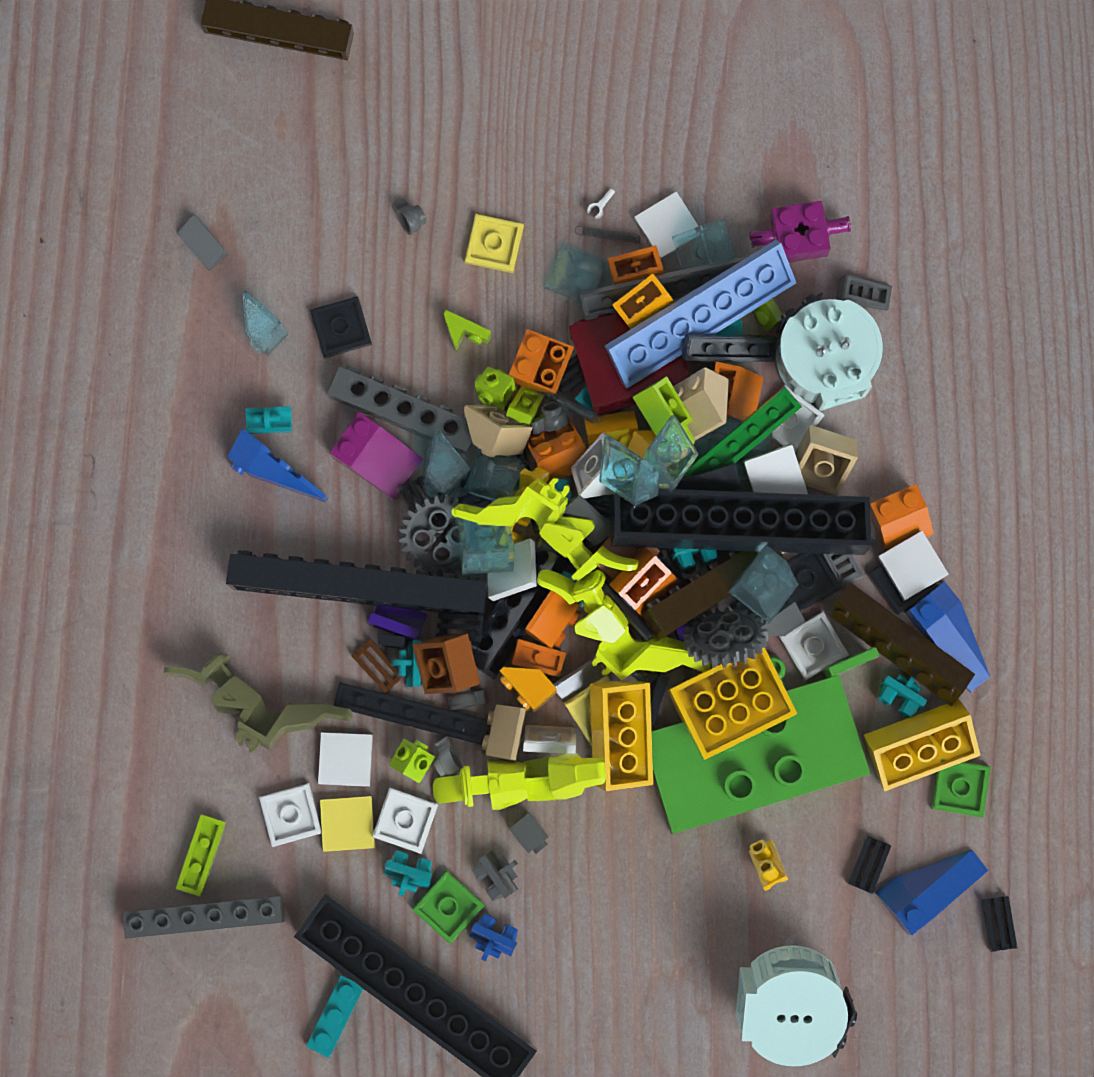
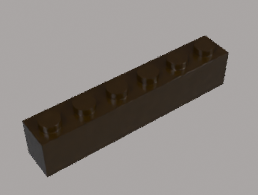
[201,0,354,61]
[642,551,786,641]
[826,582,975,706]

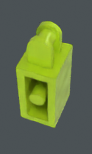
[633,377,695,452]

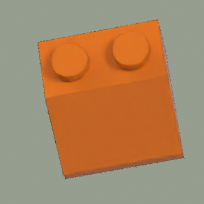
[870,484,934,551]
[525,590,581,649]

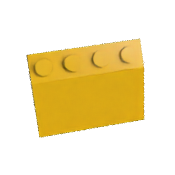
[667,648,797,760]

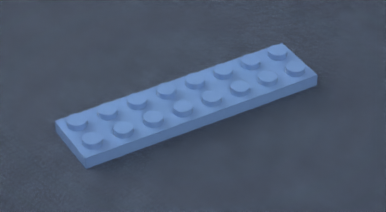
[605,240,796,388]

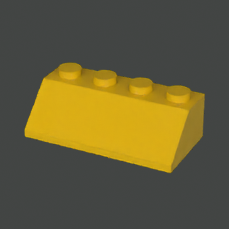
[590,681,653,791]
[863,699,980,791]

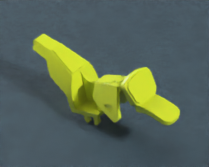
[452,478,639,581]
[537,570,712,681]
[433,753,606,810]

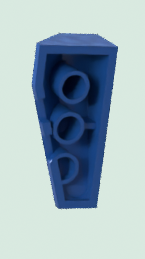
[228,429,328,503]
[905,581,990,693]
[875,850,989,935]

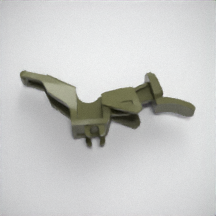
[164,653,353,753]

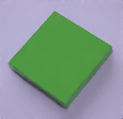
[823,647,880,679]
[931,759,991,818]
[412,870,485,944]

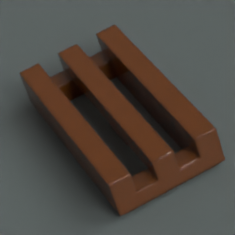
[351,639,404,694]

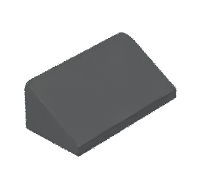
[178,214,228,271]
[563,496,611,546]
[553,657,606,703]

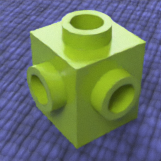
[474,366,516,410]
[388,739,435,784]

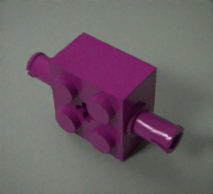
[749,201,851,263]

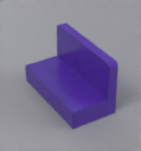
[368,606,427,641]

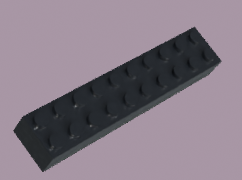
[610,487,872,555]
[226,550,488,618]
[294,893,537,1077]

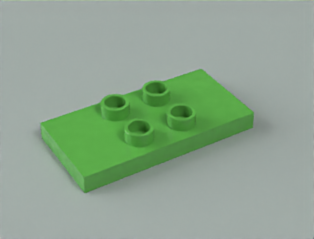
[652,675,870,834]

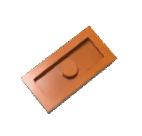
[511,639,566,678]

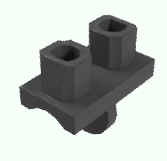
[472,851,518,901]

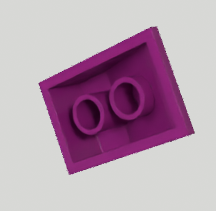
[330,412,423,500]

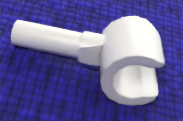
[587,189,615,219]

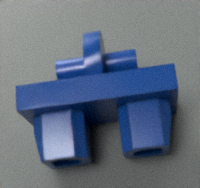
[469,914,518,961]

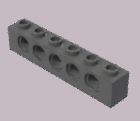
[327,366,473,456]
[123,896,285,939]

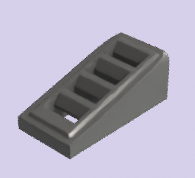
[836,274,892,311]
[821,554,863,589]

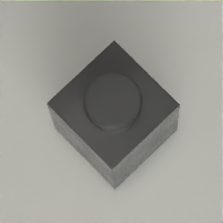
[509,813,548,854]

